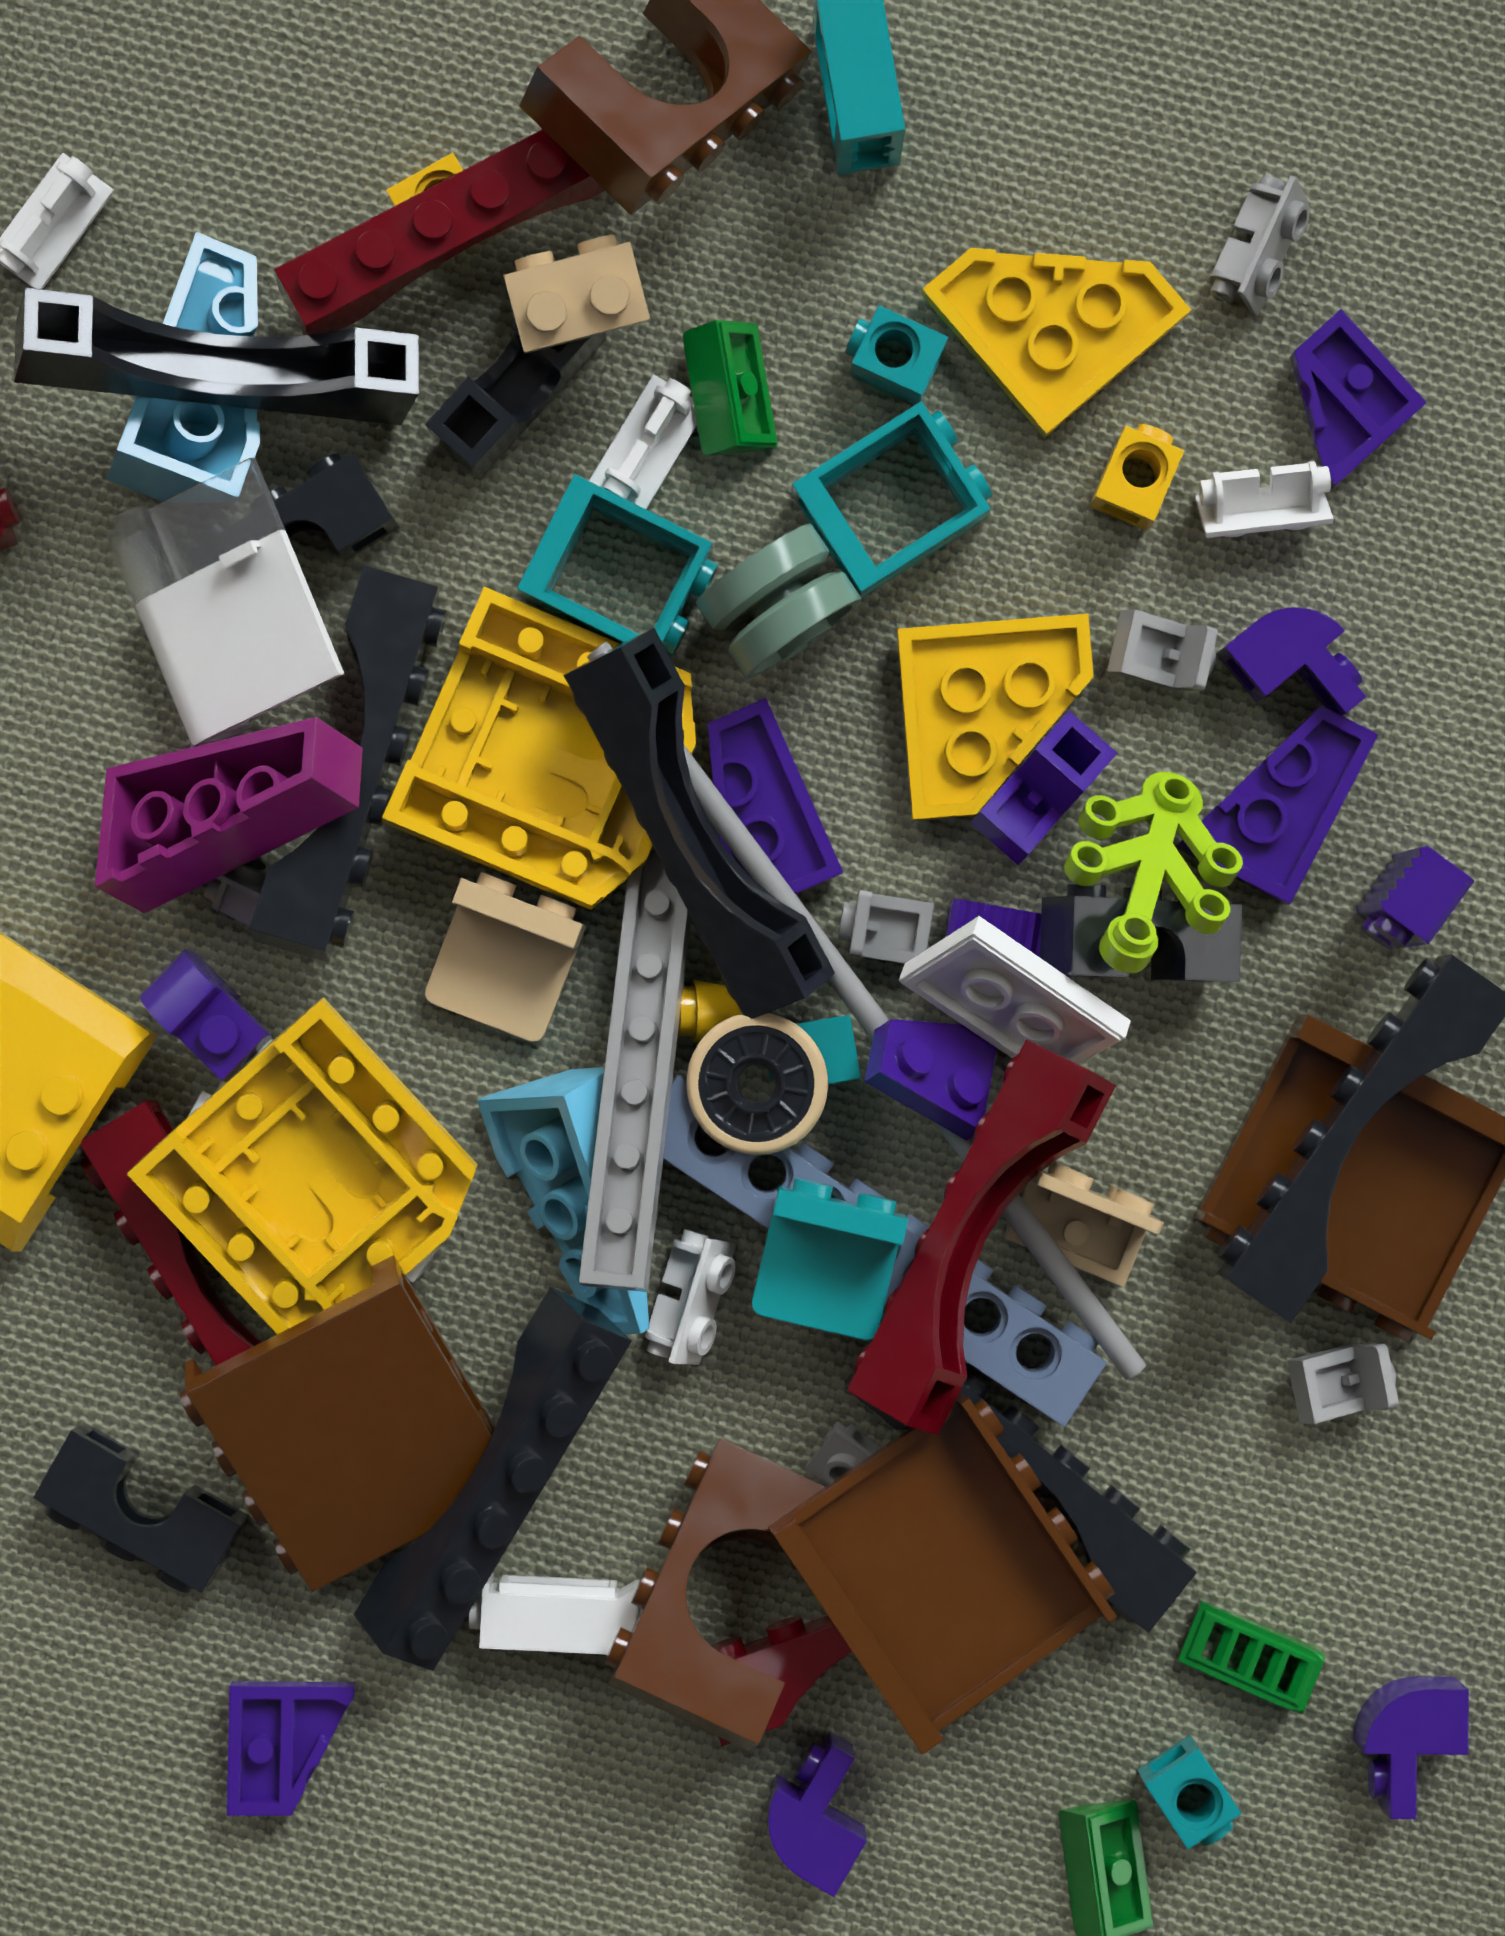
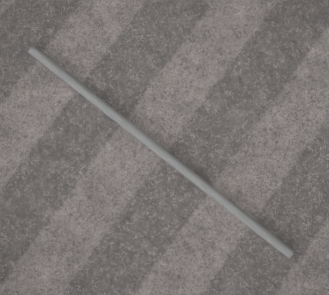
[587,642,1146,1380]

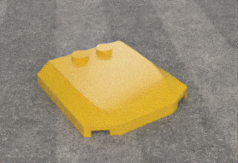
[382,587,696,910]
[0,932,158,1252]
[127,997,478,1334]

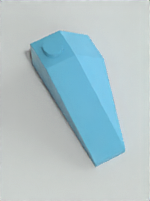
[106,232,260,503]
[477,1067,649,1334]

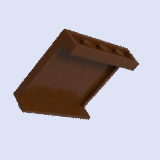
[1193,1014,1505,1342]
[180,1255,495,1592]
[768,1393,1117,1755]

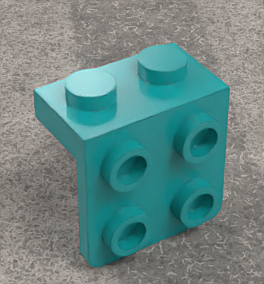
[752,1178,909,1340]

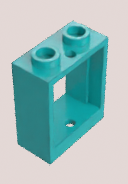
[812,0,906,175]
[791,401,993,598]
[517,474,719,655]

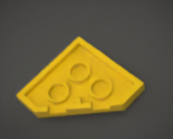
[921,248,1191,438]
[896,613,1094,821]

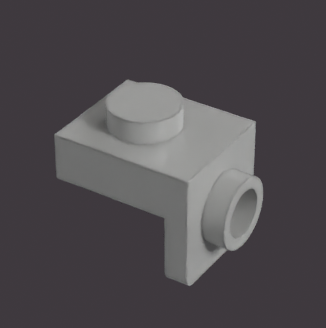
[1107,609,1218,691]
[838,890,934,964]
[1287,1344,1399,1424]

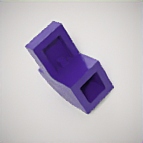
[1216,607,1366,715]
[970,711,1117,865]
[139,949,273,1082]
[1353,1676,1469,1819]
[768,1732,867,1897]

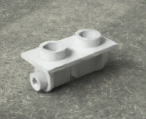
[0,153,115,290]
[589,374,697,509]
[1195,461,1333,538]
[644,1229,736,1365]

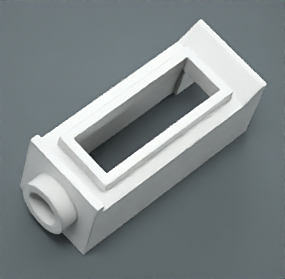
[469,1573,640,1655]

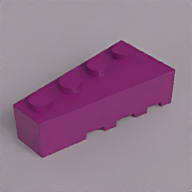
[95,717,363,914]

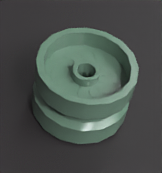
[696,524,862,680]

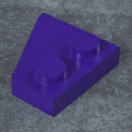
[1290,309,1427,489]
[864,1019,997,1140]
[227,1681,355,1816]

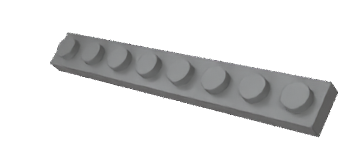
[579,846,691,1292]

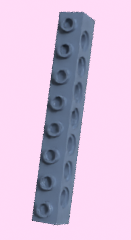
[663,1074,1107,1427]

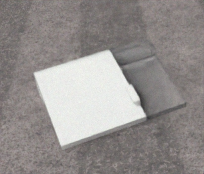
[106,457,344,746]

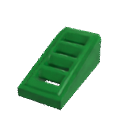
[1176,1599,1325,1715]

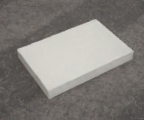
[899,916,1131,1064]

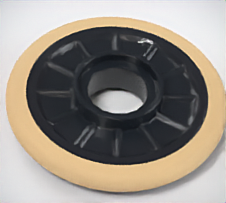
[686,1013,828,1155]

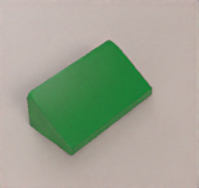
[683,320,778,456]
[1059,1799,1153,1936]

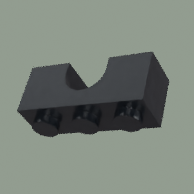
[425,324,607,480]
[188,452,400,570]
[1040,884,1242,982]
[33,1422,250,1593]

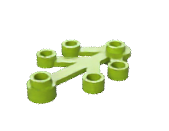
[1064,772,1243,973]

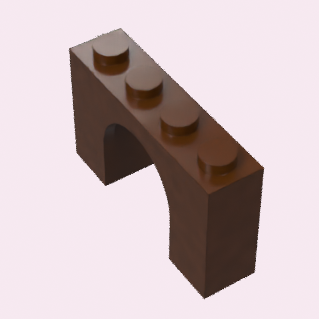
[519,0,812,215]
[604,1438,825,1751]

